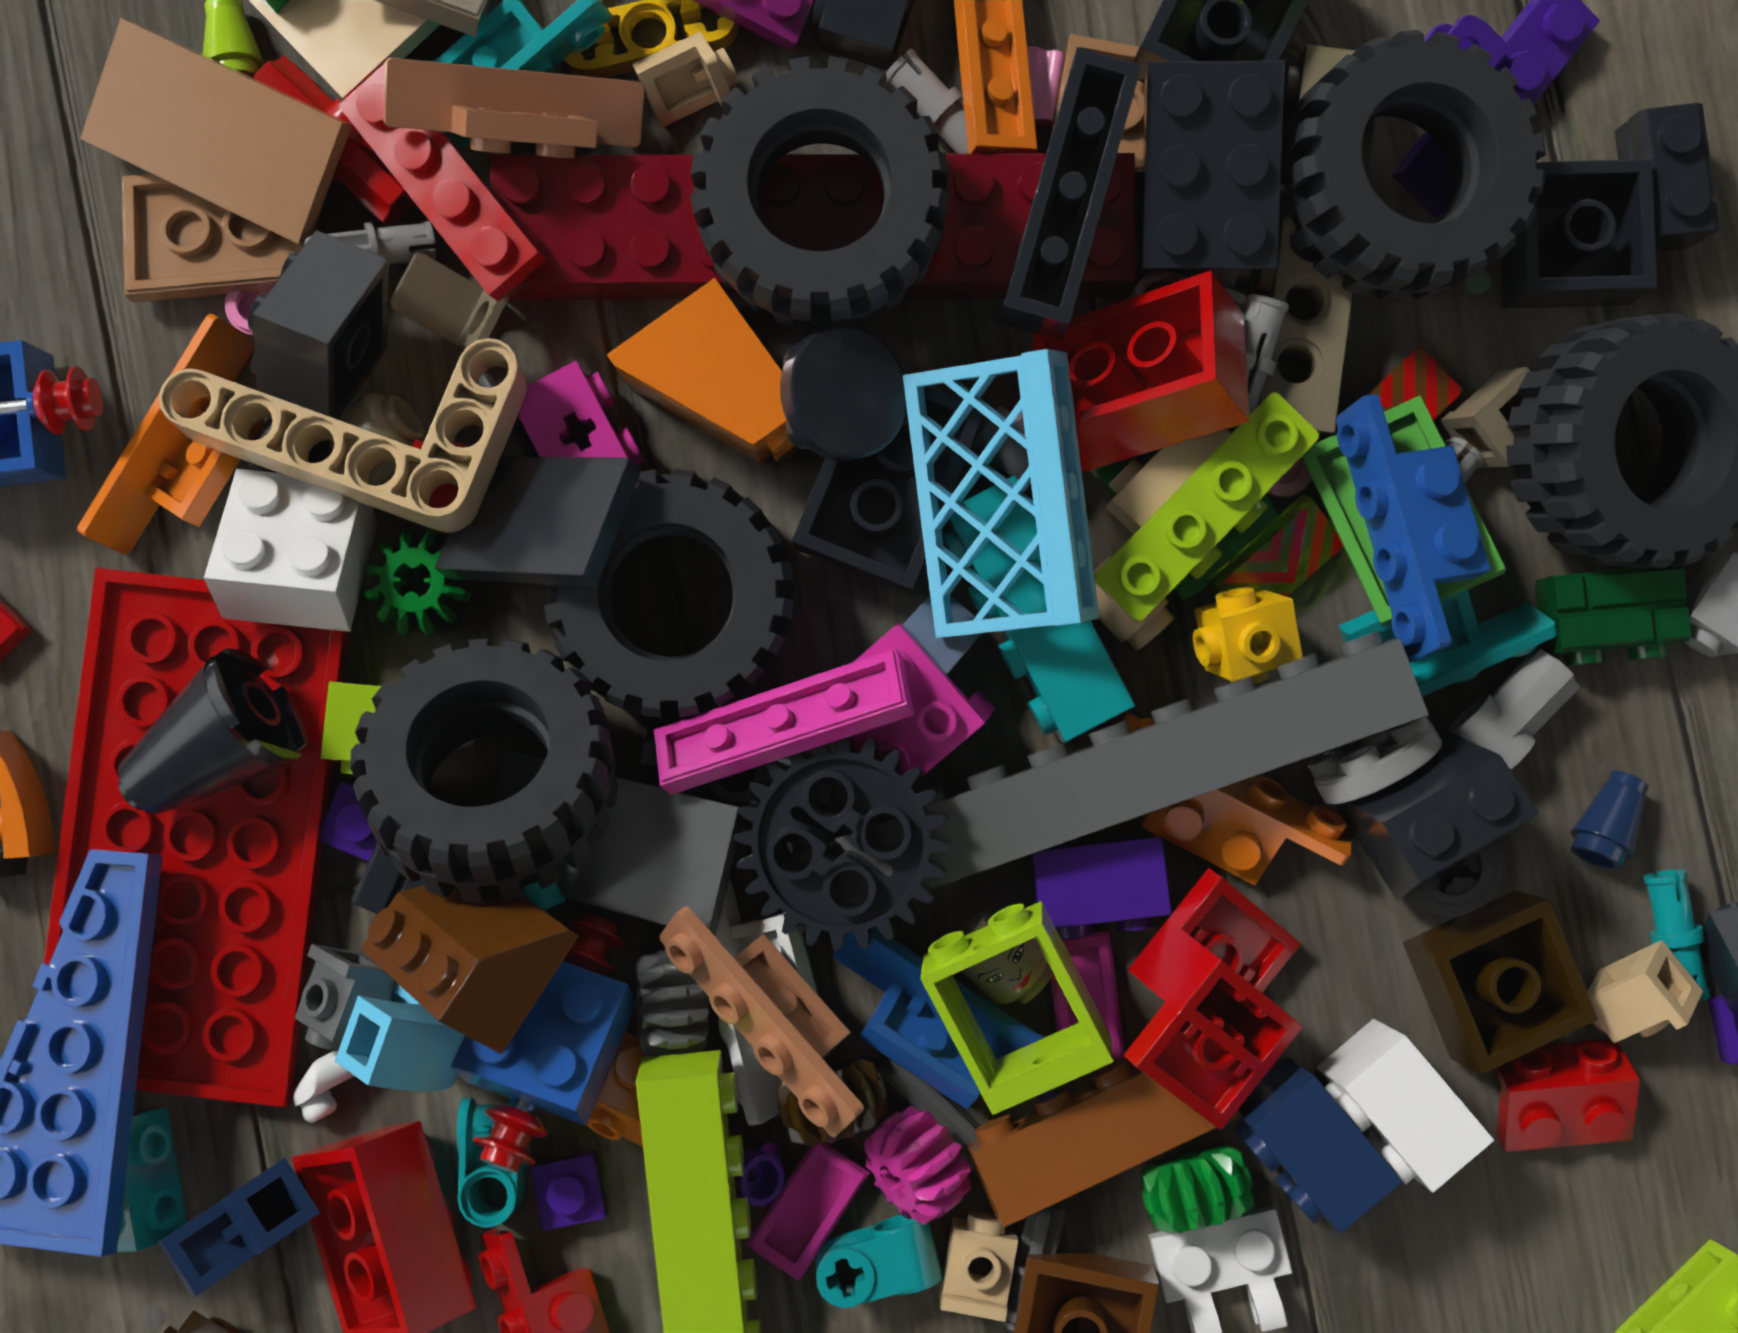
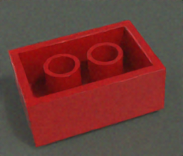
[1033,270,1250,472]

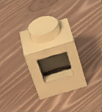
[1587,940,1703,1043]
[939,1212,1019,1322]

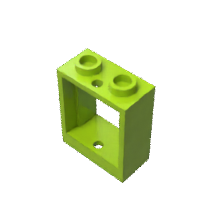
[920,901,1114,1115]

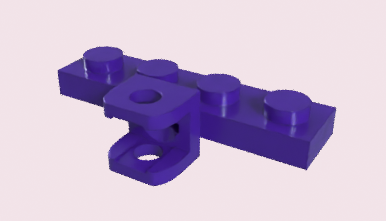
[1391,0,1600,217]

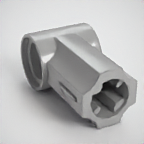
[1447,649,1580,770]

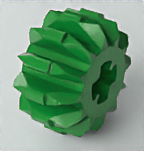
[364,529,474,636]
[1140,1145,1255,1233]

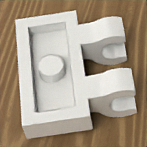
[1148,1205,1292,1333]

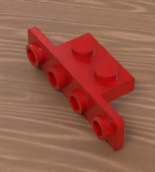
[479,1229,610,1333]

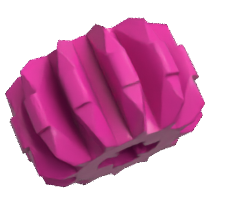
[864,1106,971,1225]

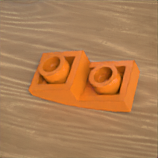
[0,731,55,859]

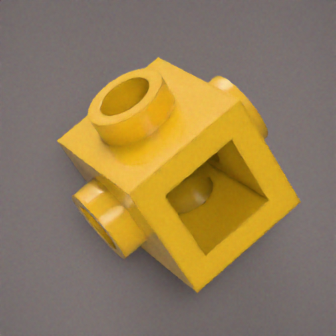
[1193,587,1303,684]

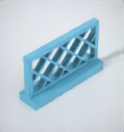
[903,349,1099,638]

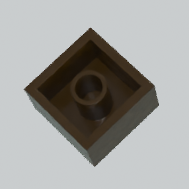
[1402,890,1598,1074]

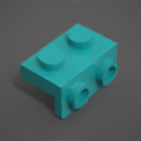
[117,1107,187,1252]

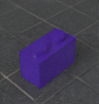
[1029,834,1171,939]

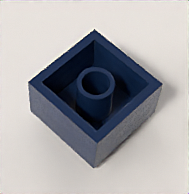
[1233,1057,1402,1234]

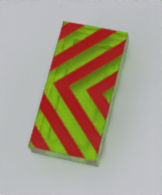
[1208,494,1343,597]

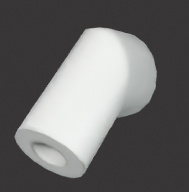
[293,1051,354,1123]

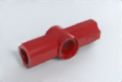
[253,55,417,227]

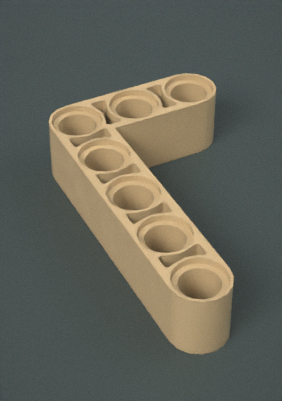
[159,338,527,533]

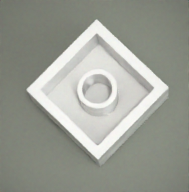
[204,469,377,632]
[1316,1019,1494,1193]

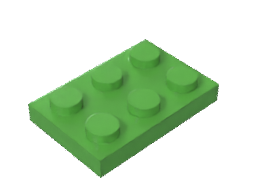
[1301,395,1506,627]

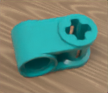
[456,1097,531,1228]
[815,1214,943,1308]

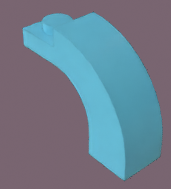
[335,982,465,1092]

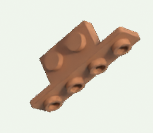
[383,58,644,158]
[659,906,864,1137]

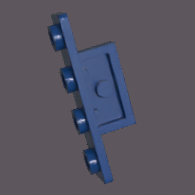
[1336,394,1491,663]
[833,927,1052,1109]

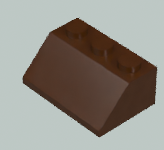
[360,885,579,1055]
[1013,1253,1159,1333]

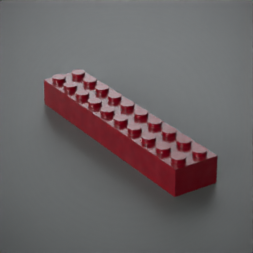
[490,153,1136,300]

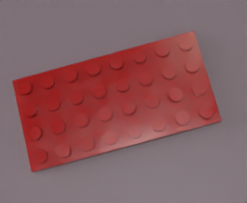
[44,567,350,1107]

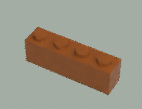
[964,1061,1241,1227]

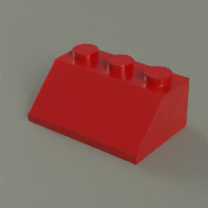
[291,1120,476,1333]

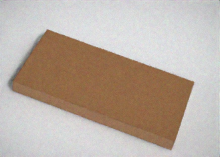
[80,18,352,244]

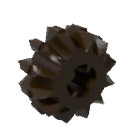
[777,1052,888,1146]

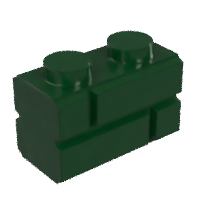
[1534,565,1691,666]

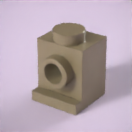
[1440,367,1530,468]

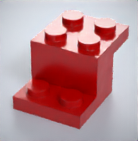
[1124,868,1303,1130]

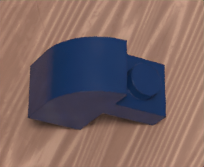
[157,1158,320,1298]

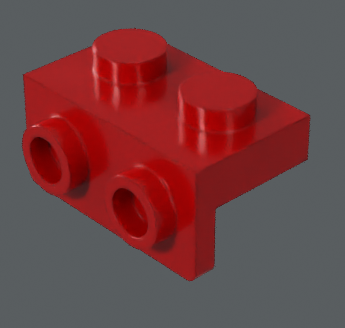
[1493,1039,1640,1152]

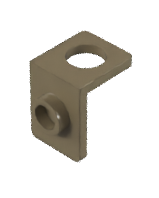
[389,253,509,349]

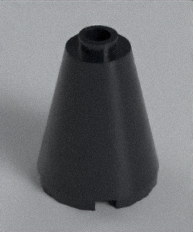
[118,648,308,814]

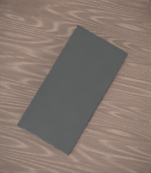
[493,749,744,936]

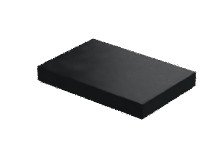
[434,457,642,587]

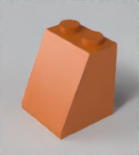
[607,278,800,464]

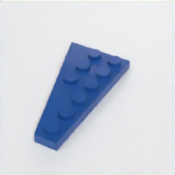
[0,849,163,1257]

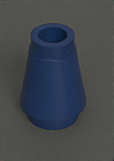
[1570,771,1649,871]

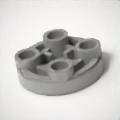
[1307,716,1443,804]

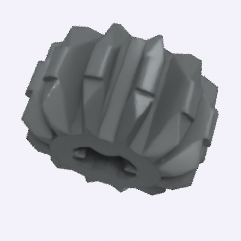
[634,950,709,1057]

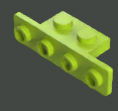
[1094,392,1319,622]

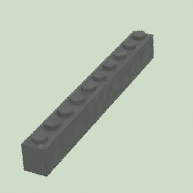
[784,631,1429,935]

